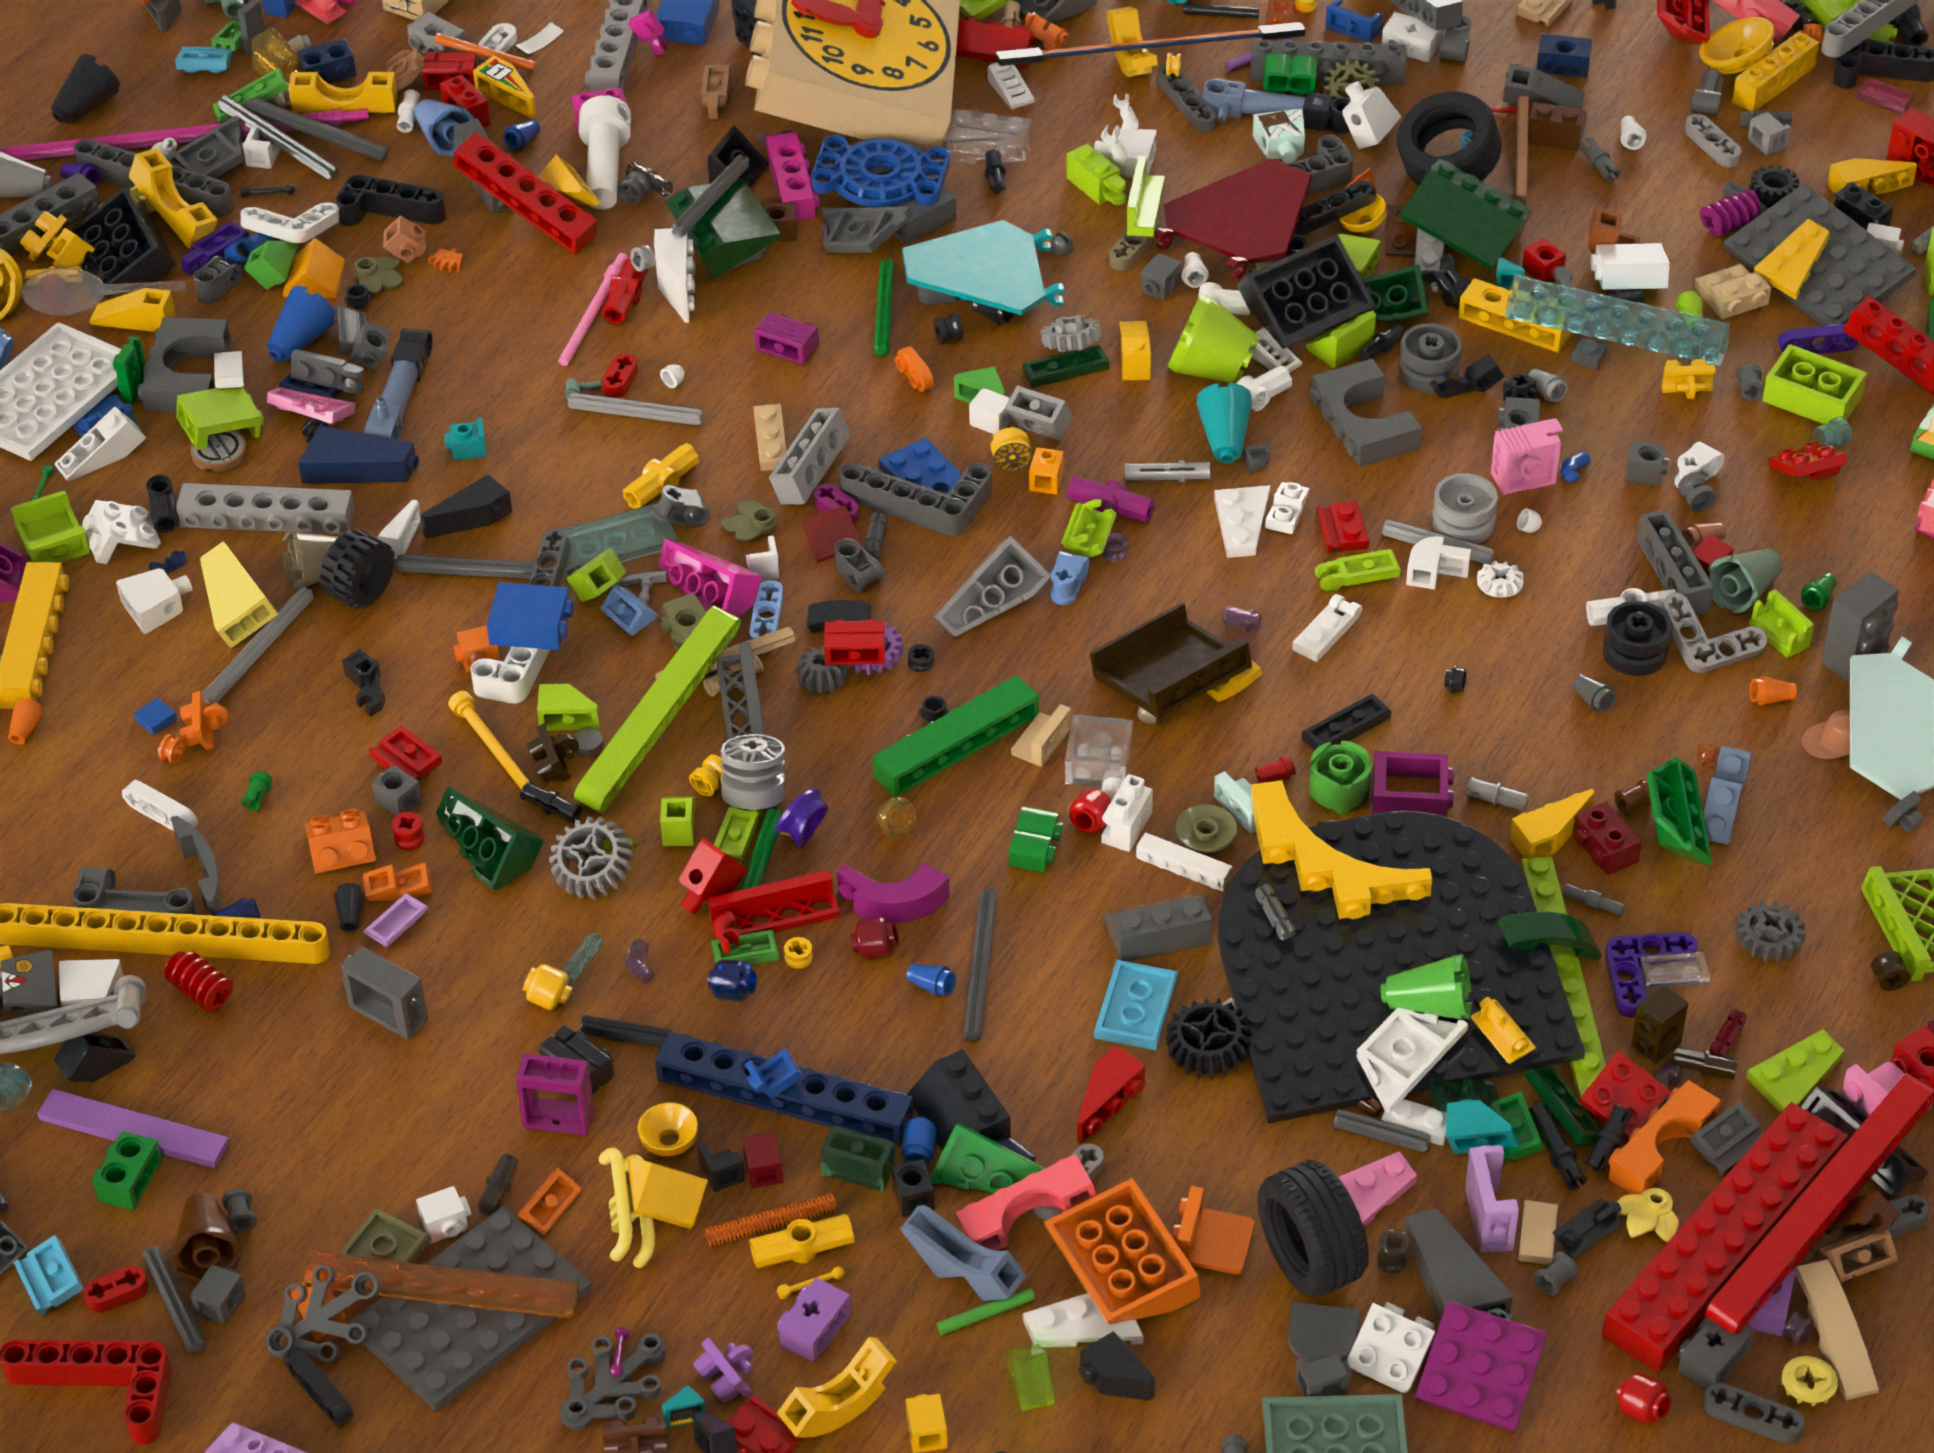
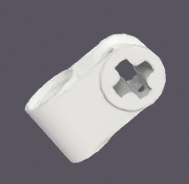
[1674,441,1725,488]

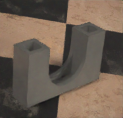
[849,167,957,245]
[138,317,231,412]
[1309,358,1422,467]

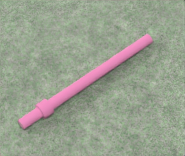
[558,253,628,366]

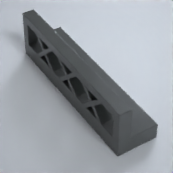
[715,642,765,740]

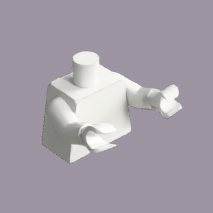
[1094,94,1157,178]

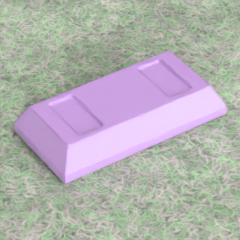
[363,893,429,948]

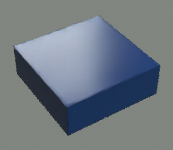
[133,698,177,735]

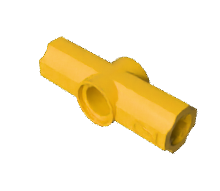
[623,443,699,509]
[749,1214,854,1269]

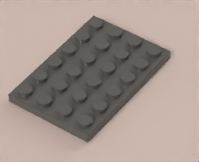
[1723,183,1916,326]
[347,1206,592,1412]

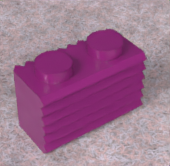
[754,312,819,365]

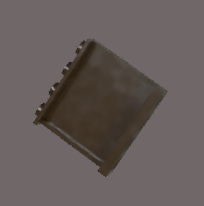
[1090,602,1252,719]

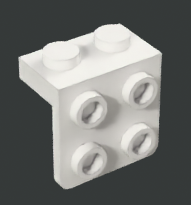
[82,500,161,564]
[1347,1302,1437,1393]

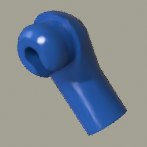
[1560,451,1590,483]

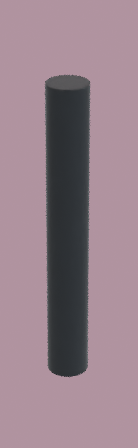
[1183,3,1259,18]

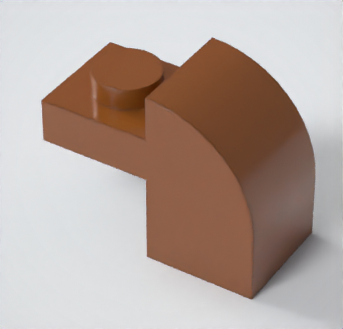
[1588,207,1640,254]

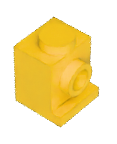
[46,228,95,268]

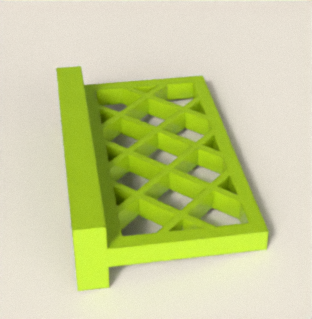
[1861,866,1934,982]

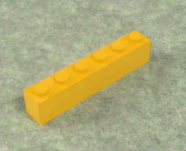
[0,562,69,709]

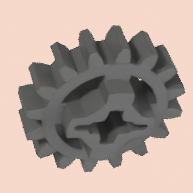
[1735,900,1806,962]

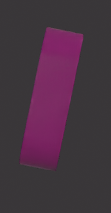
[814,484,859,526]

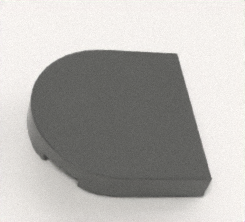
[1288,1301,1360,1363]

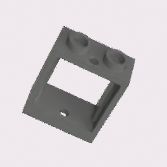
[341,946,428,1040]

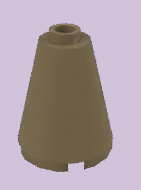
[282,531,338,589]

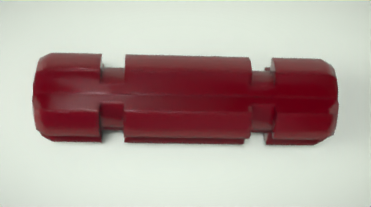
[1709,1009,1747,1058]

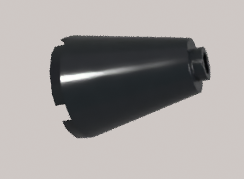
[51,53,120,124]

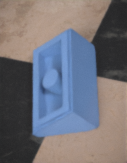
[600,584,658,636]

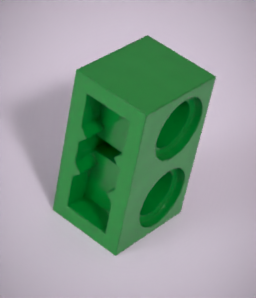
[92,1131,163,1211]

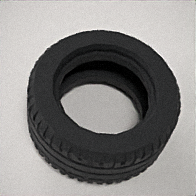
[1396,91,1502,186]
[1257,1160,1369,1297]

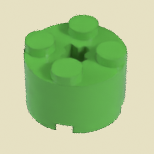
[1309,741,1372,814]

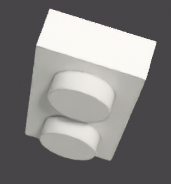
[1381,1099,1447,1146]

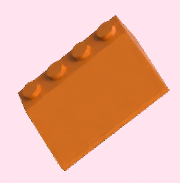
[1044,1178,1201,1325]

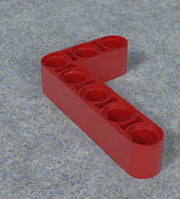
[0,1339,172,1445]

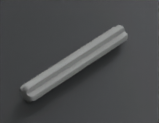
[1382,519,1494,564]

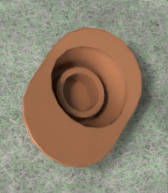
[1801,709,1850,760]

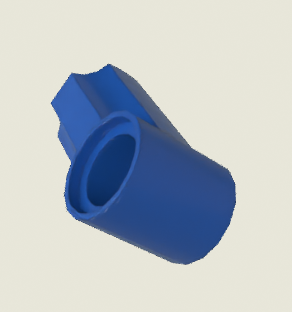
[224,233,280,266]

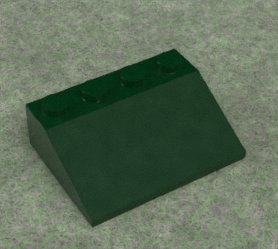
[1399,158,1532,270]
[665,178,783,279]

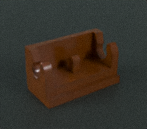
[1825,1191,1901,1239]

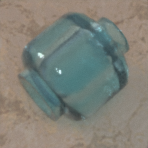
[0,1063,31,1111]

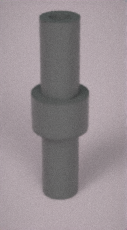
[1562,883,1626,916]

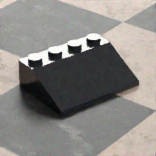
[70,186,176,300]
[1236,234,1375,349]

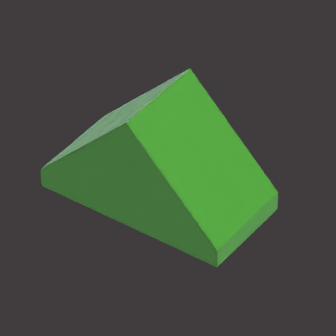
[954,366,1005,403]

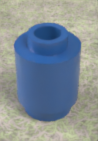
[901,1117,937,1166]

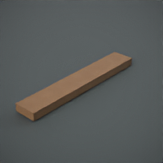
[1514,96,1529,207]

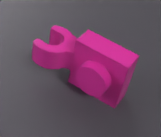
[628,9,668,56]

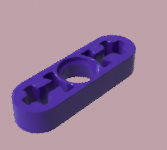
[1778,324,1859,354]

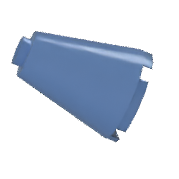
[415,99,475,157]

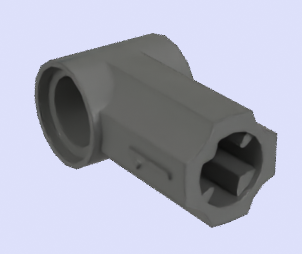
[1691,69,1725,116]

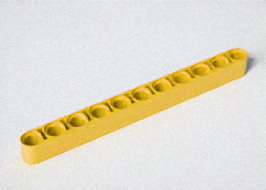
[0,903,330,964]

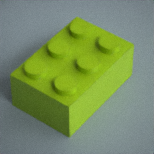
[1762,344,1867,430]

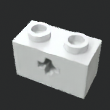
[1382,12,1441,63]

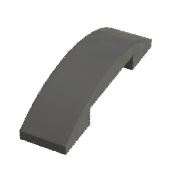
[170,816,222,916]

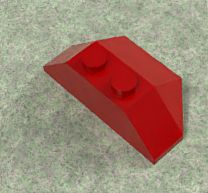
[1657,0,1710,45]

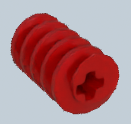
[163,951,234,1012]

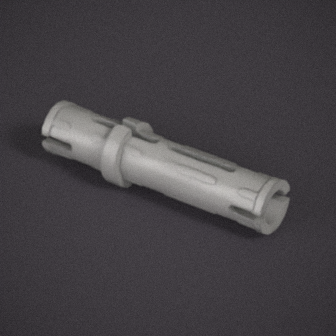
[1125,460,1210,482]

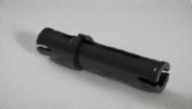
[1529,1102,1587,1190]

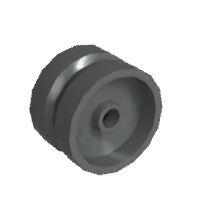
[1399,323,1462,393]

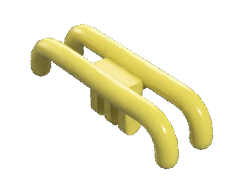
[599,1148,655,1268]

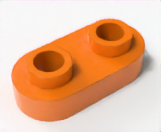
[895,346,934,392]

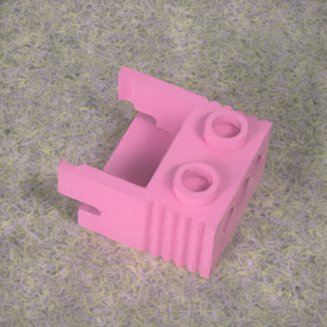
[1491,418,1563,495]

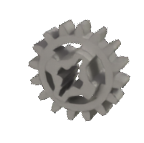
[1041,315,1102,352]

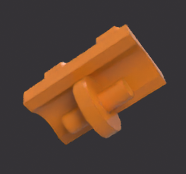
[180,691,228,750]

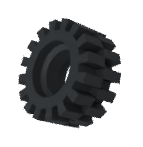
[1749,165,1799,208]

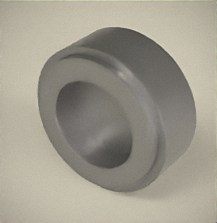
[574,728,604,757]

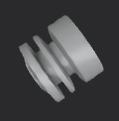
[721,734,786,810]

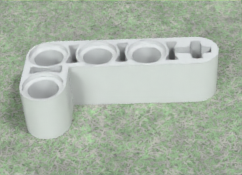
[470,647,550,704]

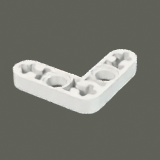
[241,203,339,243]

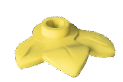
[1617,1188,1679,1242]

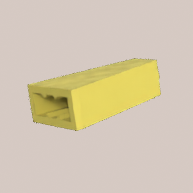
[200,541,278,649]

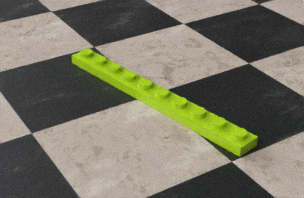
[1520,856,1606,1111]

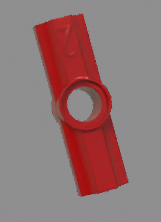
[602,258,649,325]

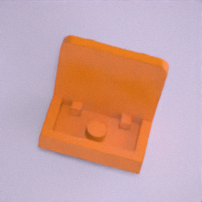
[304,809,376,874]
[1172,1185,1255,1275]

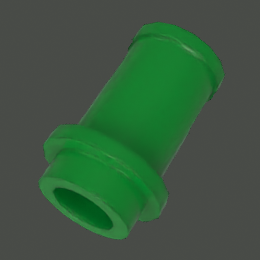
[241,771,272,811]

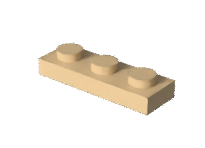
[753,404,787,471]

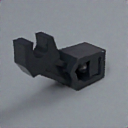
[1430,353,1505,398]
[342,649,385,717]

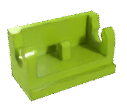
[1061,499,1117,558]
[1749,589,1814,658]

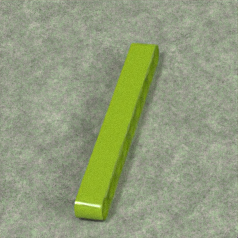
[574,605,741,813]

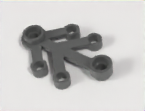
[266,1265,382,1363]
[559,1334,666,1430]

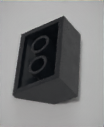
[907,1049,1011,1151]

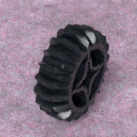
[1166,997,1253,1080]

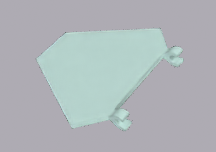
[1850,636,1934,800]

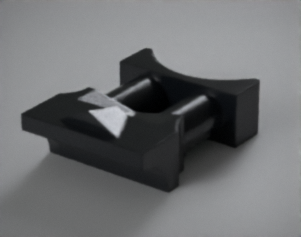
[1424,254,1471,310]

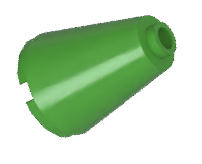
[1381,954,1472,1020]

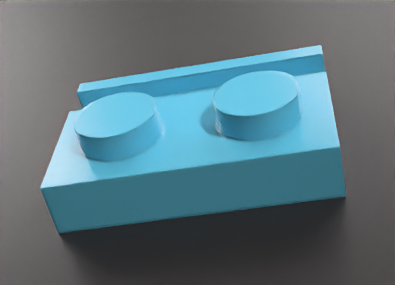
[175,47,234,73]
[13,1235,84,1316]

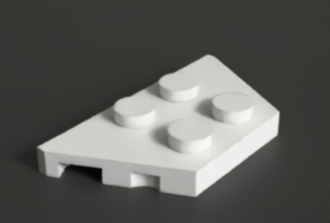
[1357,1007,1468,1113]

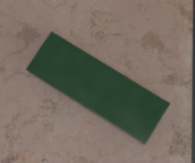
[1022,345,1109,388]
[1525,1067,1601,1145]

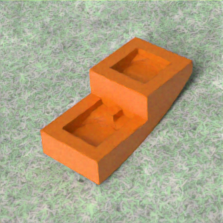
[363,863,433,901]

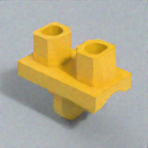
[20,211,67,262]
[1661,359,1716,400]

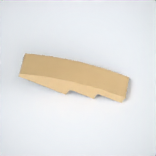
[1795,1259,1879,1400]

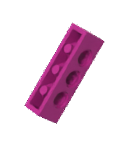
[766,132,819,221]

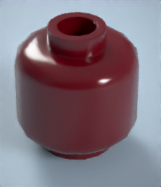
[850,916,899,960]

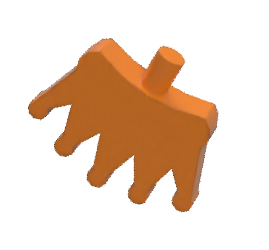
[428,248,464,272]

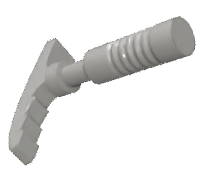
[613,571,668,606]

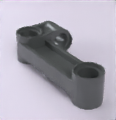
[72,867,197,915]

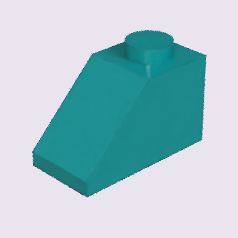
[1446,1099,1519,1154]

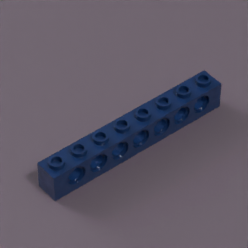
[655,1032,914,1146]

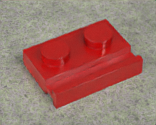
[1316,501,1369,553]
[368,725,442,779]
[725,1395,806,1453]

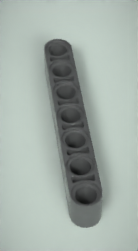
[74,139,233,216]

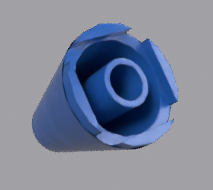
[267,286,337,362]

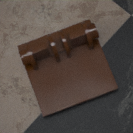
[1386,205,1418,256]

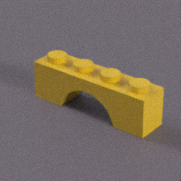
[288,72,398,113]
[129,148,217,249]

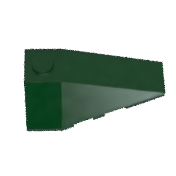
[1357,264,1430,321]
[436,786,544,890]

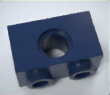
[1537,33,1592,78]

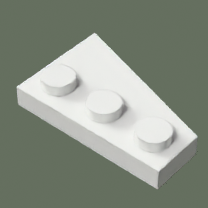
[1214,485,1270,558]
[1023,1293,1143,1348]

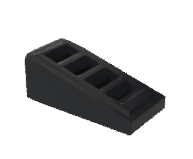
[691,1410,737,1453]

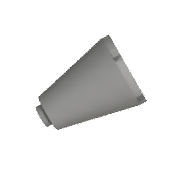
[0,151,51,198]

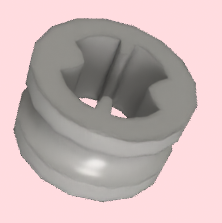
[630,245,655,271]

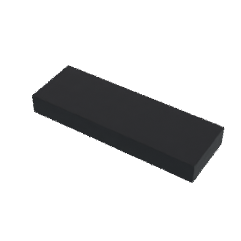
[1301,693,1391,751]

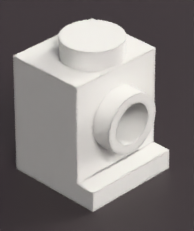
[1867,223,1904,256]

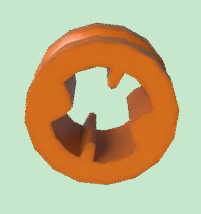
[158,734,186,764]

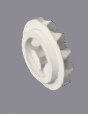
[1477,560,1524,598]

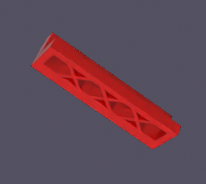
[708,870,840,935]

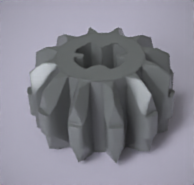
[797,645,847,695]

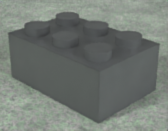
[1821,571,1900,681]

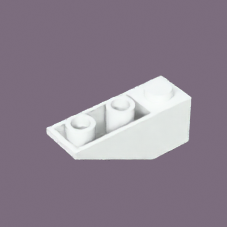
[54,407,146,482]

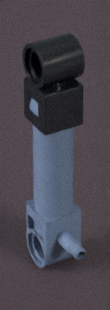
[1203,79,1351,134]
[364,328,433,440]

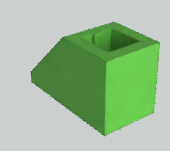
[244,240,298,290]

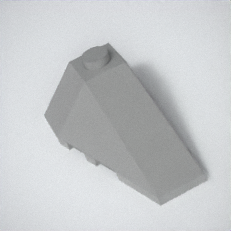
[933,536,1051,638]

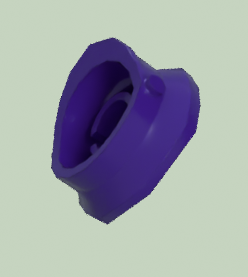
[775,787,828,850]

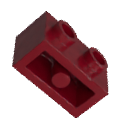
[1572,801,1642,876]

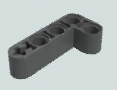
[1286,134,1353,196]

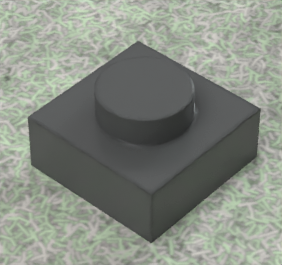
[1571,338,1608,370]

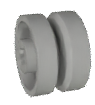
[1432,473,1498,544]

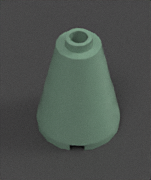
[1708,549,1783,613]

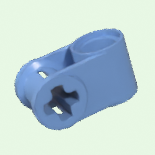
[1050,551,1090,605]

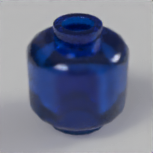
[707,959,757,1002]

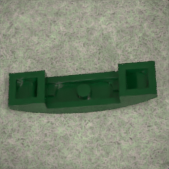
[1498,912,1603,960]

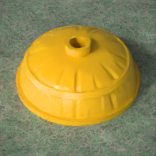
[1699,17,1775,75]

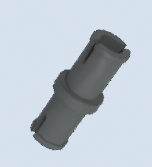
[1579,137,1621,183]

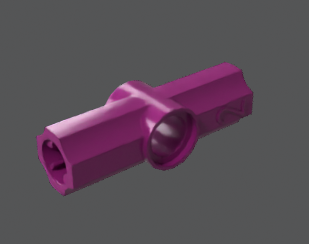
[1067,476,1155,523]

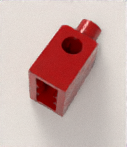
[679,838,749,915]

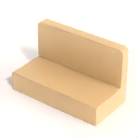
[1011,704,1071,767]

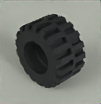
[319,528,395,609]

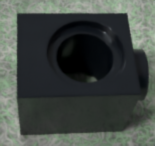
[891,1159,935,1217]

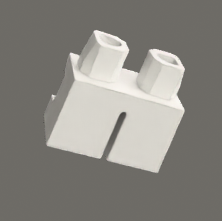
[1101,774,1153,852]

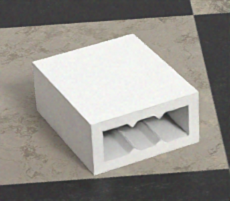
[1591,243,1670,289]

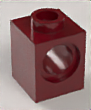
[742,1132,783,1189]

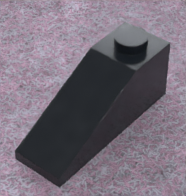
[420,474,512,538]

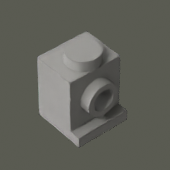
[1748,112,1791,156]

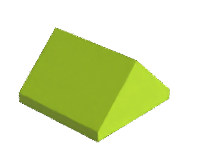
[1305,310,1376,369]

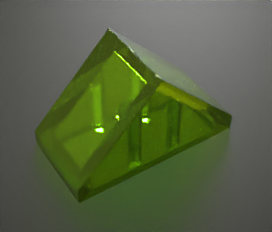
[1005,1344,1055,1411]

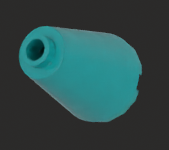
[1196,383,1252,464]

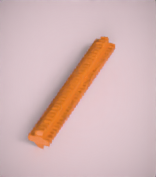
[705,1193,837,1247]

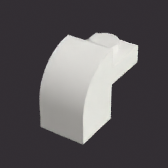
[1406,536,1471,589]

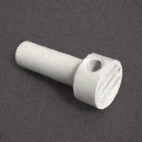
[579,96,631,210]

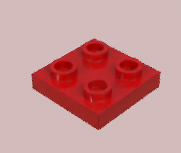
[1768,442,1847,480]
[1578,1050,1671,1141]

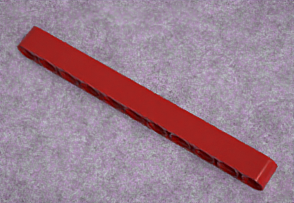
[1705,1073,1934,1336]

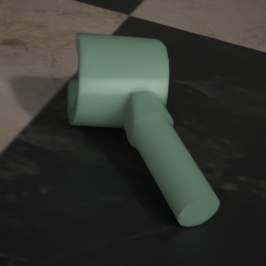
[564,378,602,400]

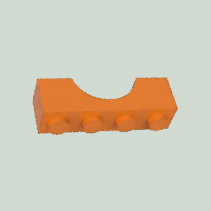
[1608,1080,1721,1194]

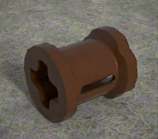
[1615,780,1652,816]

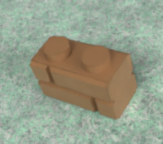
[1812,1227,1898,1283]

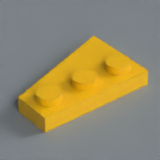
[1754,219,1830,300]

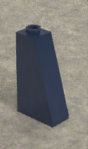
[298,425,419,484]

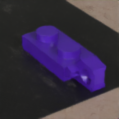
[181,221,249,275]

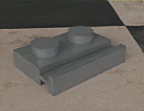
[1689,1101,1764,1176]

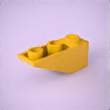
[1827,158,1917,196]
[89,288,176,332]
[1510,789,1595,858]

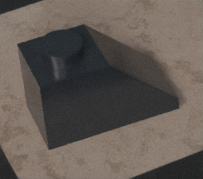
[53,1032,136,1082]
[1079,1331,1155,1401]

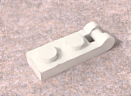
[1292,593,1362,662]

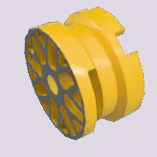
[990,427,1032,472]

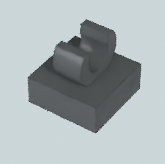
[1881,791,1924,832]

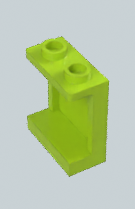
[176,387,264,450]
[11,491,90,563]

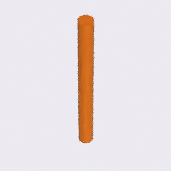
[434,33,535,72]

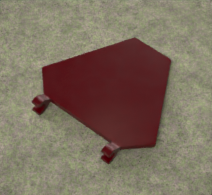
[1154,159,1312,280]

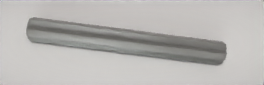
[568,392,703,426]

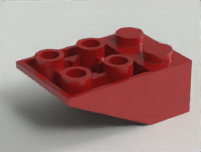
[1886,107,1934,188]

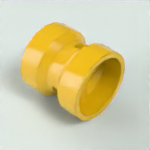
[689,754,723,797]

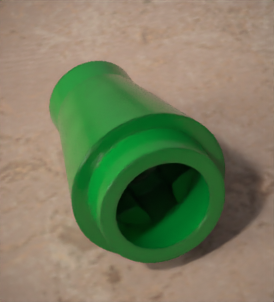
[1801,573,1837,610]

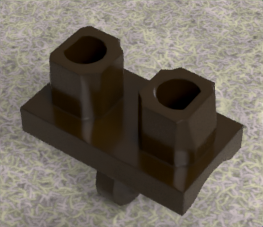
[526,724,579,782]

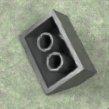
[1102,894,1212,962]

